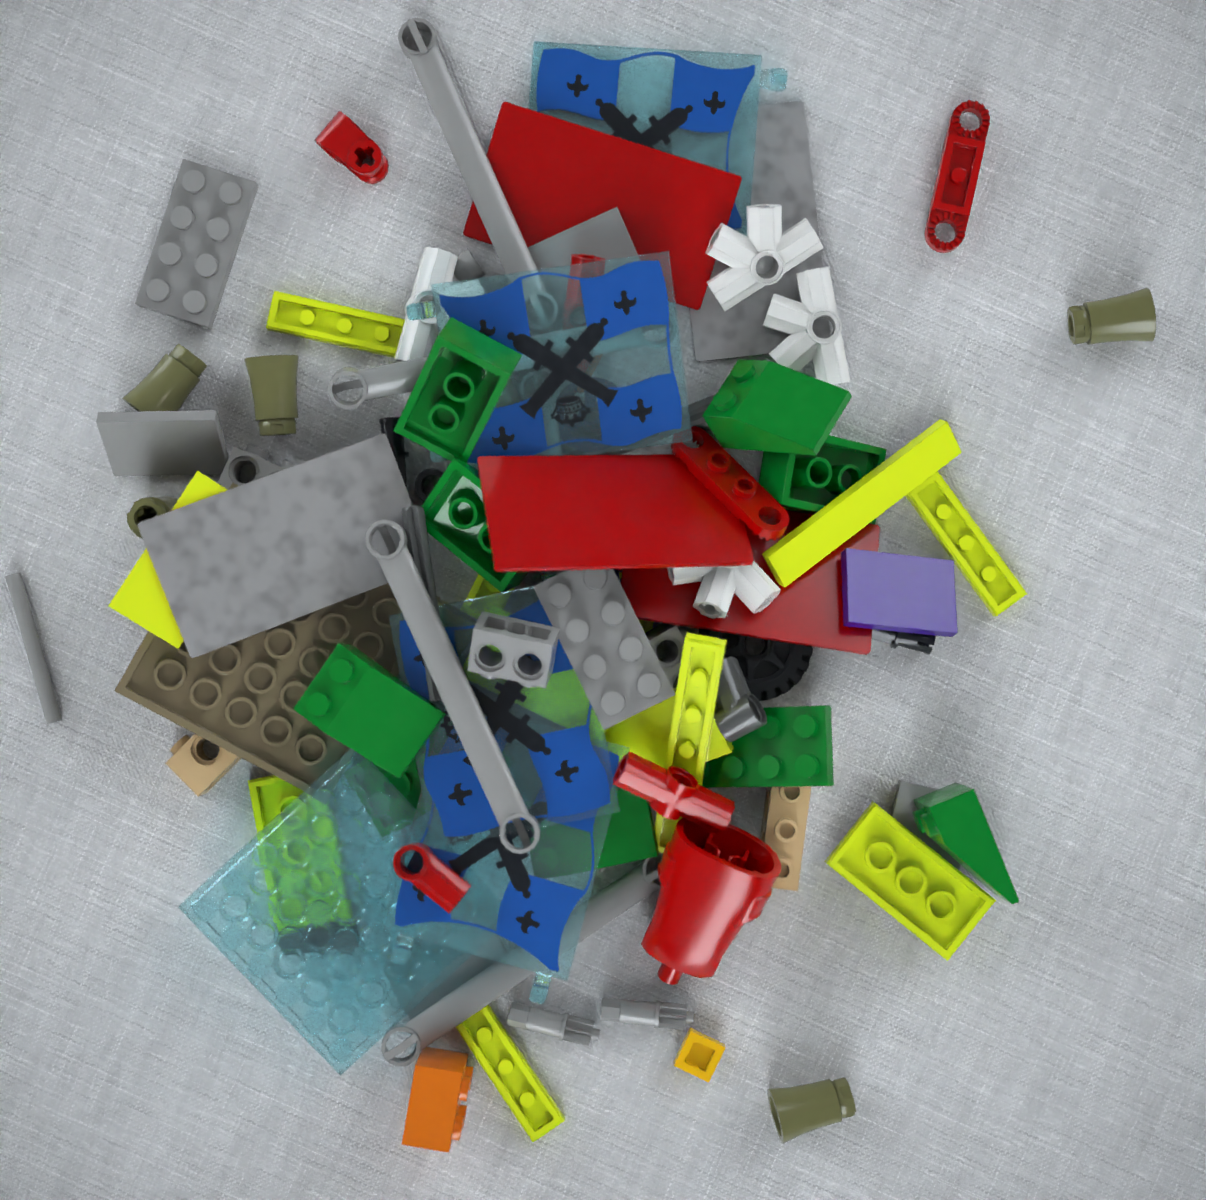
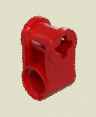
[314,111,389,184]

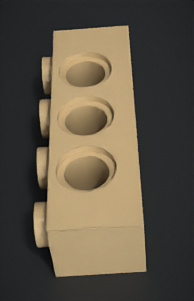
[165,734,242,796]
[760,786,811,891]

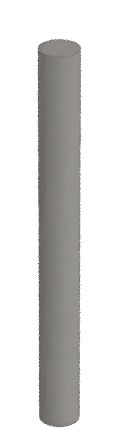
[5,573,62,724]

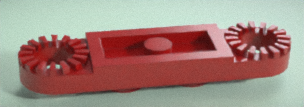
[925,100,990,253]
[671,426,789,541]

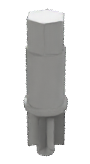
[601,998,694,1030]
[507,1002,601,1046]

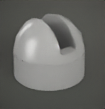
[454,249,486,282]

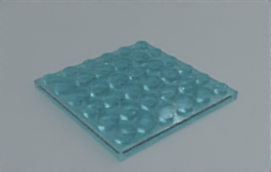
[178,749,502,1076]

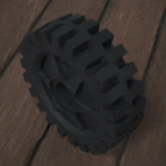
[698,629,813,701]

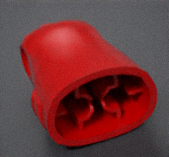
[641,818,782,985]

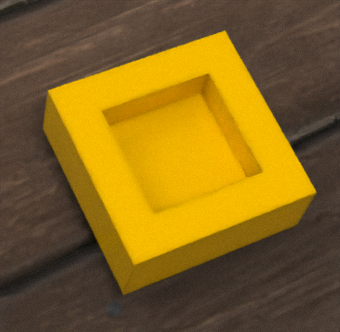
[673,1027,726,1083]

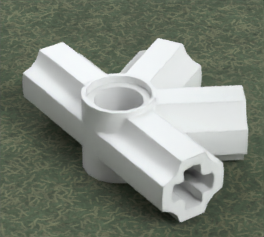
[705,204,824,311]
[394,247,485,362]
[763,267,851,385]
[667,561,781,619]

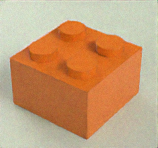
[402,1047,474,1153]

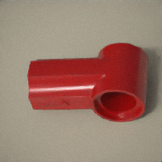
[393,842,472,914]

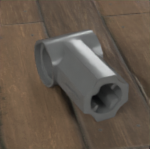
[714,656,767,742]

